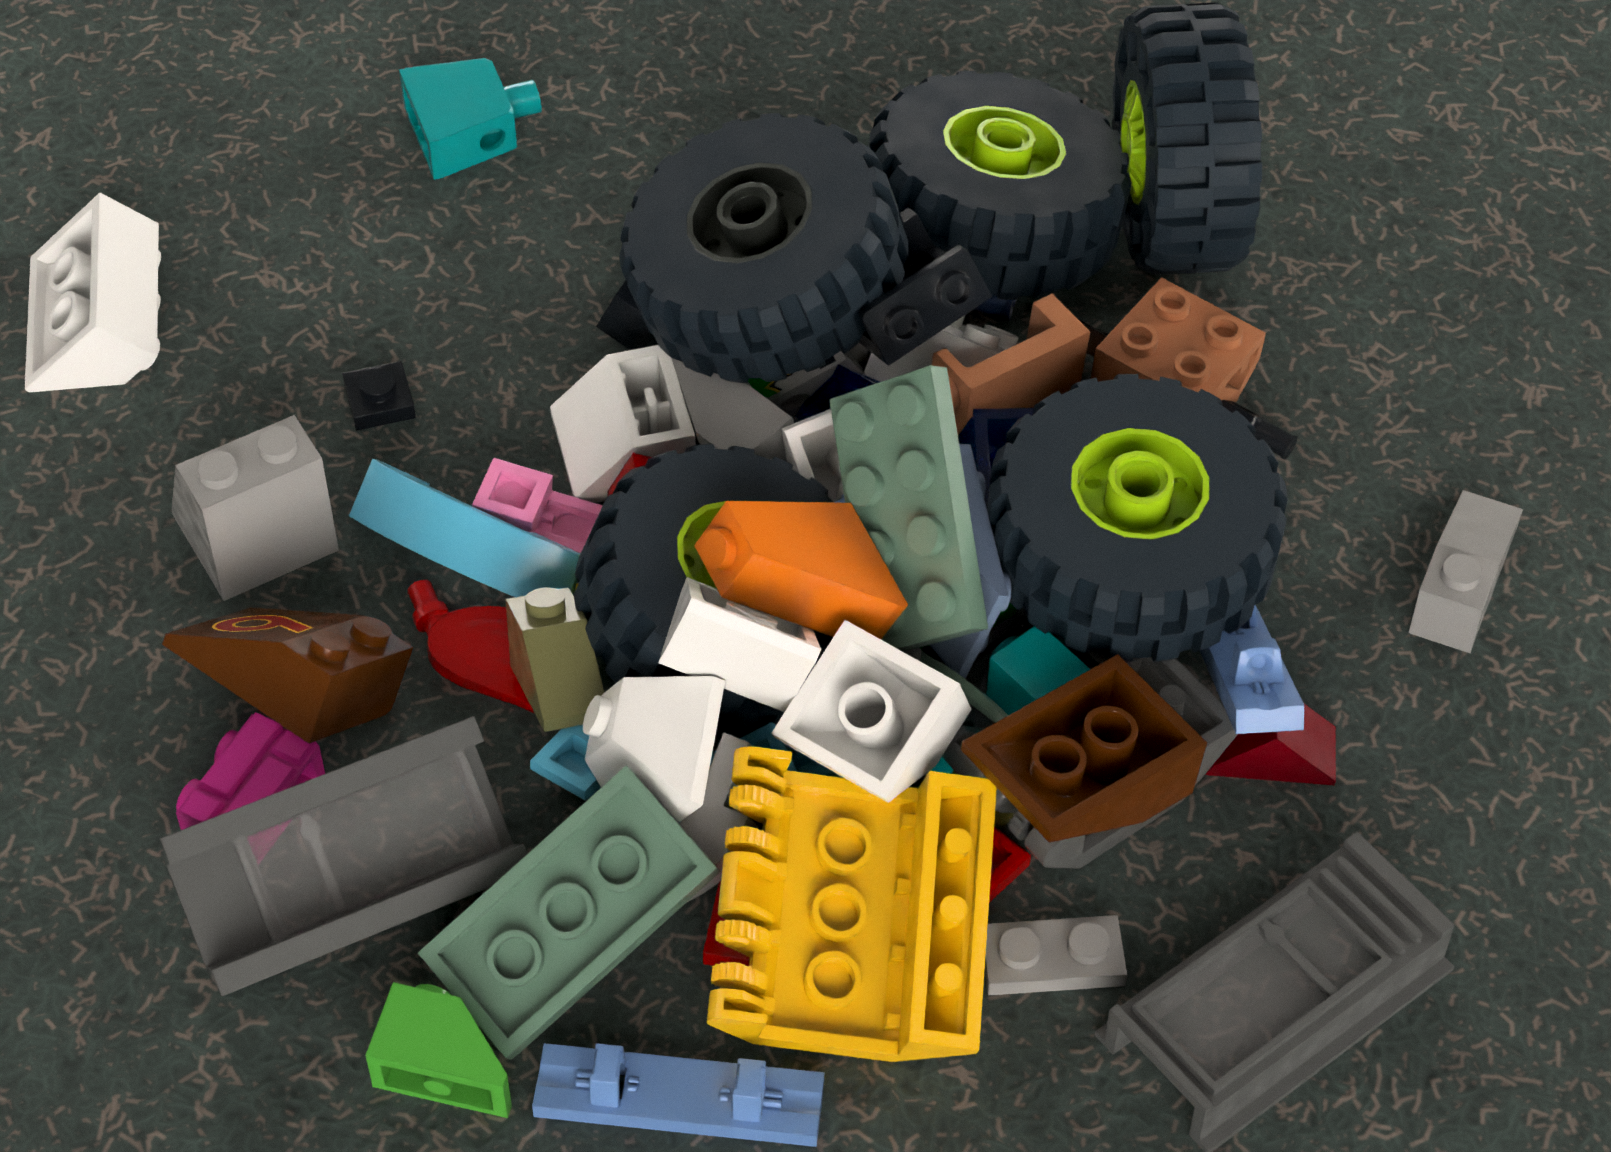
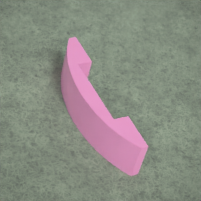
[472,458,603,553]

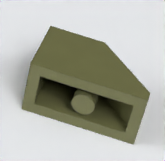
[505,587,604,732]

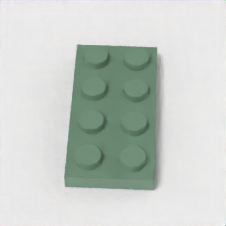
[829,365,988,652]
[418,765,721,1060]

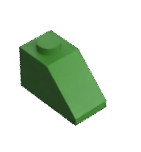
[365,982,512,1118]

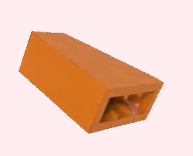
[694,501,908,639]

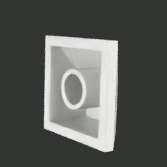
[771,620,972,803]
[583,676,725,823]

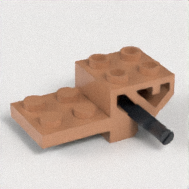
[1078,277,1298,460]

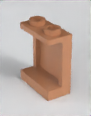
[932,294,1090,453]

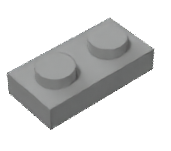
[985,915,1127,995]

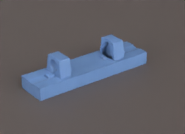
[1200,605,1304,734]
[532,1043,825,1147]

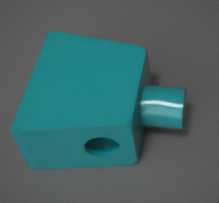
[399,58,542,180]

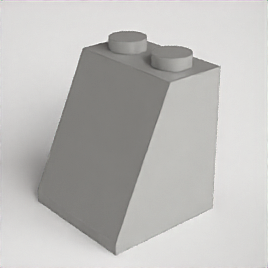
[171,415,339,601]

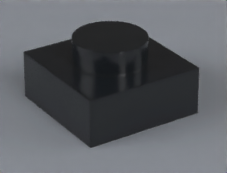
[342,361,416,431]

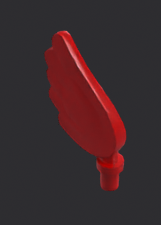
[408,580,535,714]

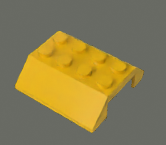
[707,746,997,1062]

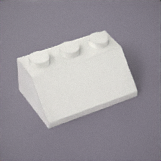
[25,193,161,392]

